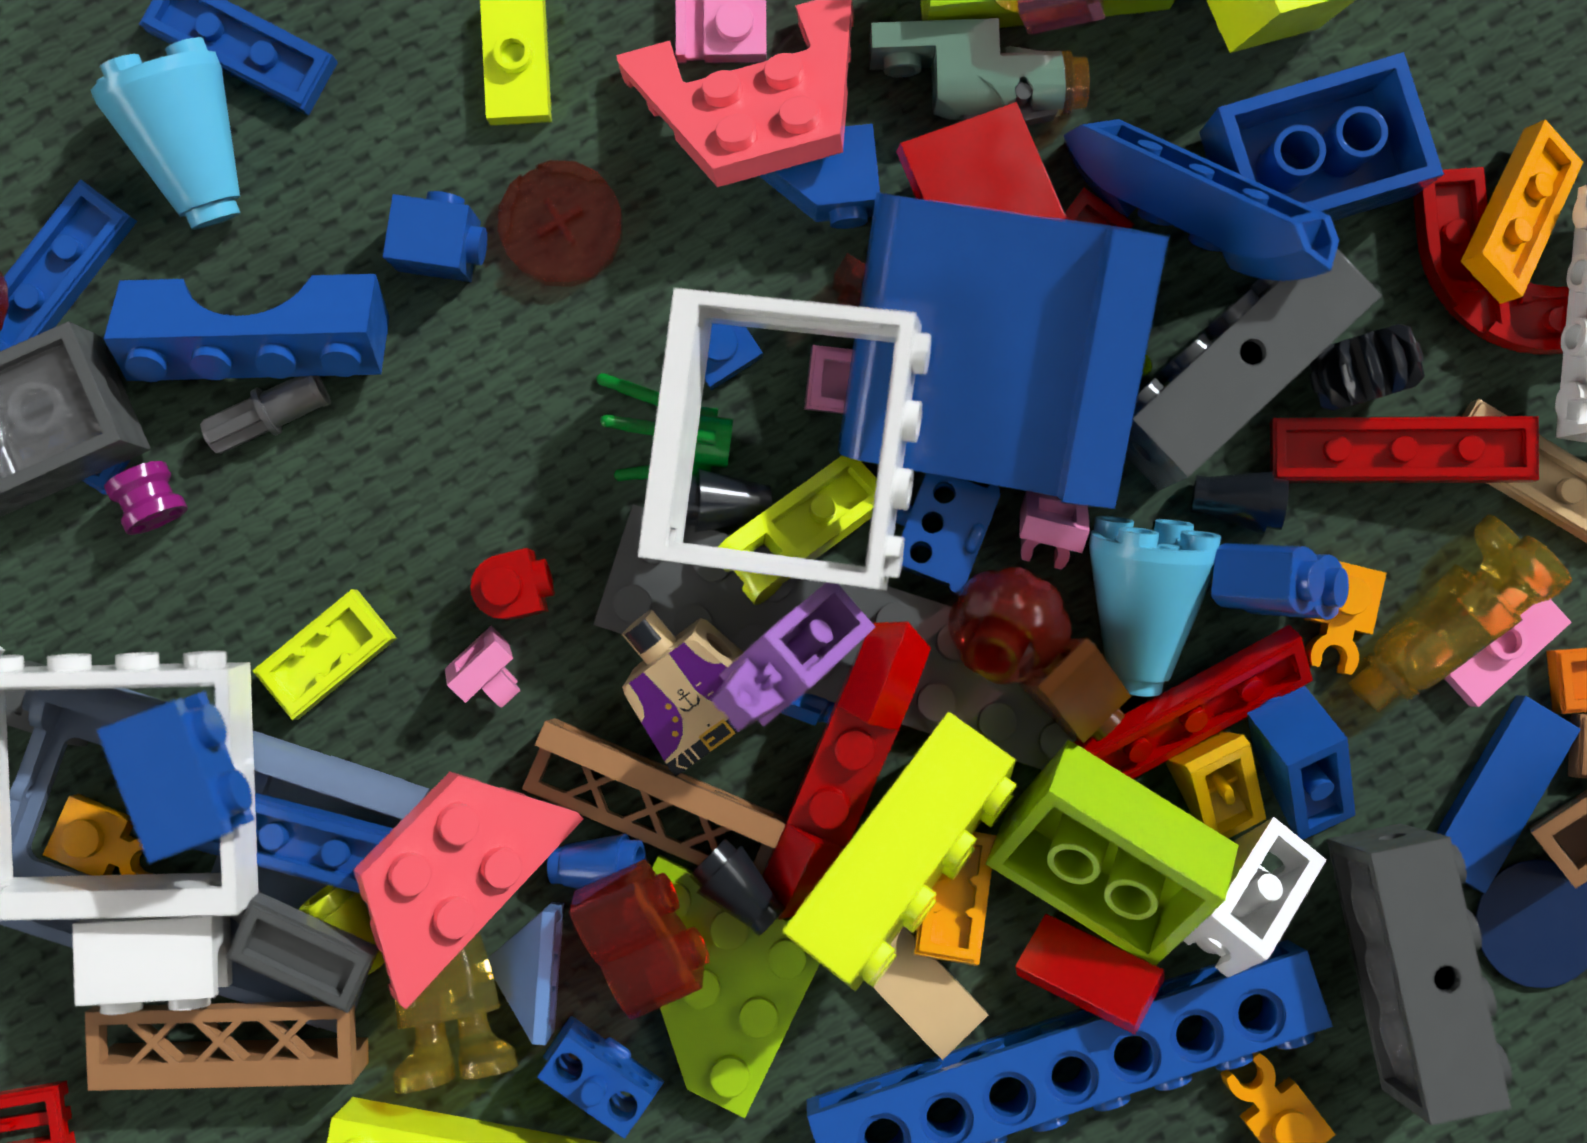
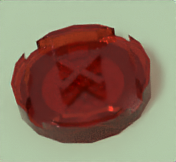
[498,160,623,287]

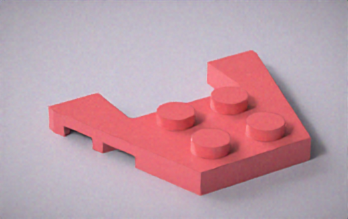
[616,0,854,188]

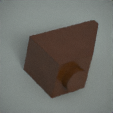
[1019,638,1131,743]

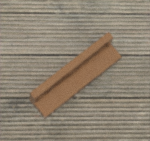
[522,718,786,875]
[85,1001,368,1091]

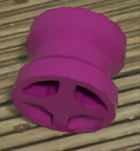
[104,461,188,535]

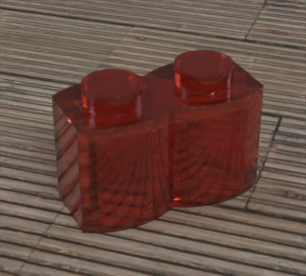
[569,859,709,1020]

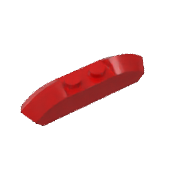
[762,622,931,920]

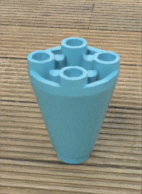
[90,37,241,230]
[1089,516,1221,697]

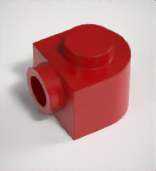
[471,548,555,620]

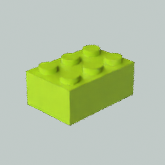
[986,740,1239,966]

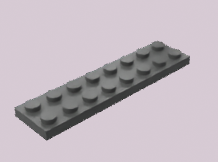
[593,504,1104,770]

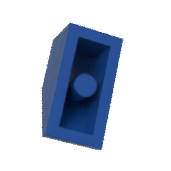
[760,124,880,229]
[1247,686,1356,840]

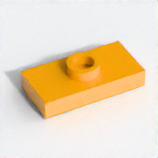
[913,832,996,966]

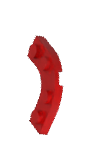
[1413,167,1569,354]

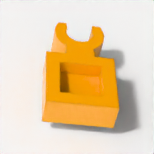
[1304,561,1387,675]
[43,794,153,876]
[1221,1051,1336,1143]

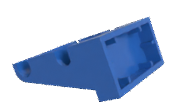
[838,192,1168,509]

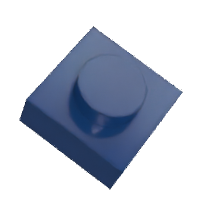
[705,323,763,390]

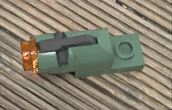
[868,18,1090,126]

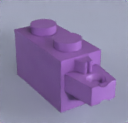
[711,582,875,731]

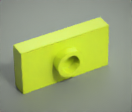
[480,0,552,126]
[252,589,397,720]

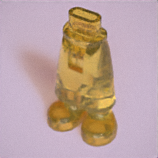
[1347,514,1572,713]
[393,931,519,1093]

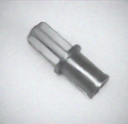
[200,376,331,454]

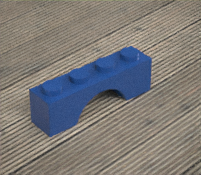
[104,274,389,382]

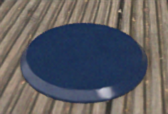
[1475,859,1587,988]

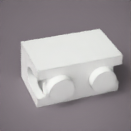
[1183,817,1326,978]
[72,915,232,1015]

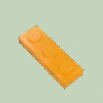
[1461,119,1583,304]

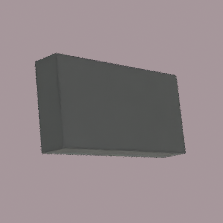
[226,892,379,1013]

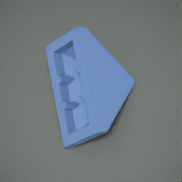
[486,902,564,1045]

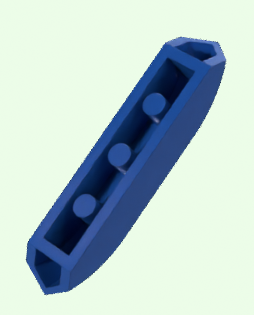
[1063,119,1339,281]

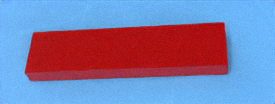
[1270,416,1539,483]
[1073,625,1313,779]

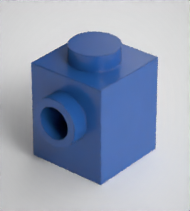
[383,191,487,282]

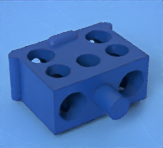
[896,473,1001,596]
[537,1016,664,1139]

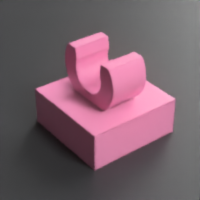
[1020,491,1090,569]
[445,626,520,708]

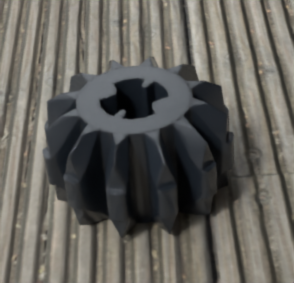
[1308,324,1425,410]

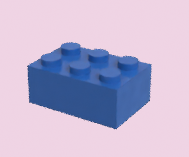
[1199,52,1444,221]

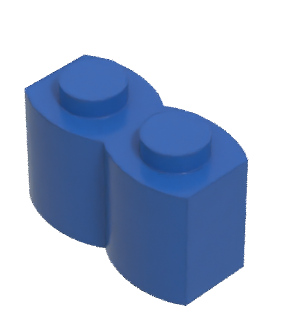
[1211,543,1349,620]

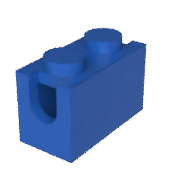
[97,691,255,863]

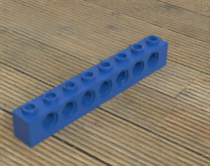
[806,940,1333,1143]

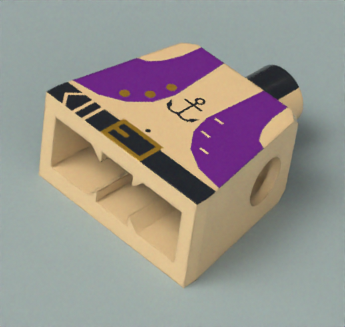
[622,610,744,777]

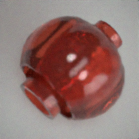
[948,567,1072,685]

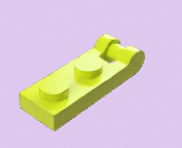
[718,455,877,605]

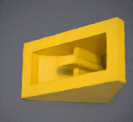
[1165,731,1266,839]

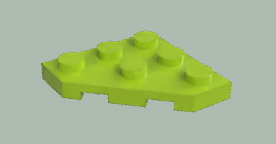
[629,854,820,1118]

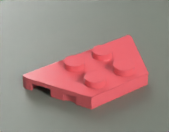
[353,772,584,1009]

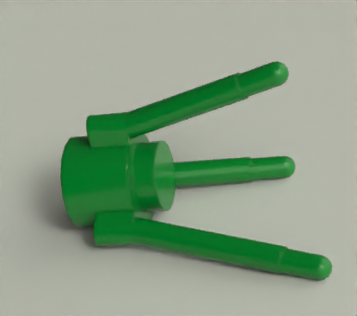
[596,373,733,481]

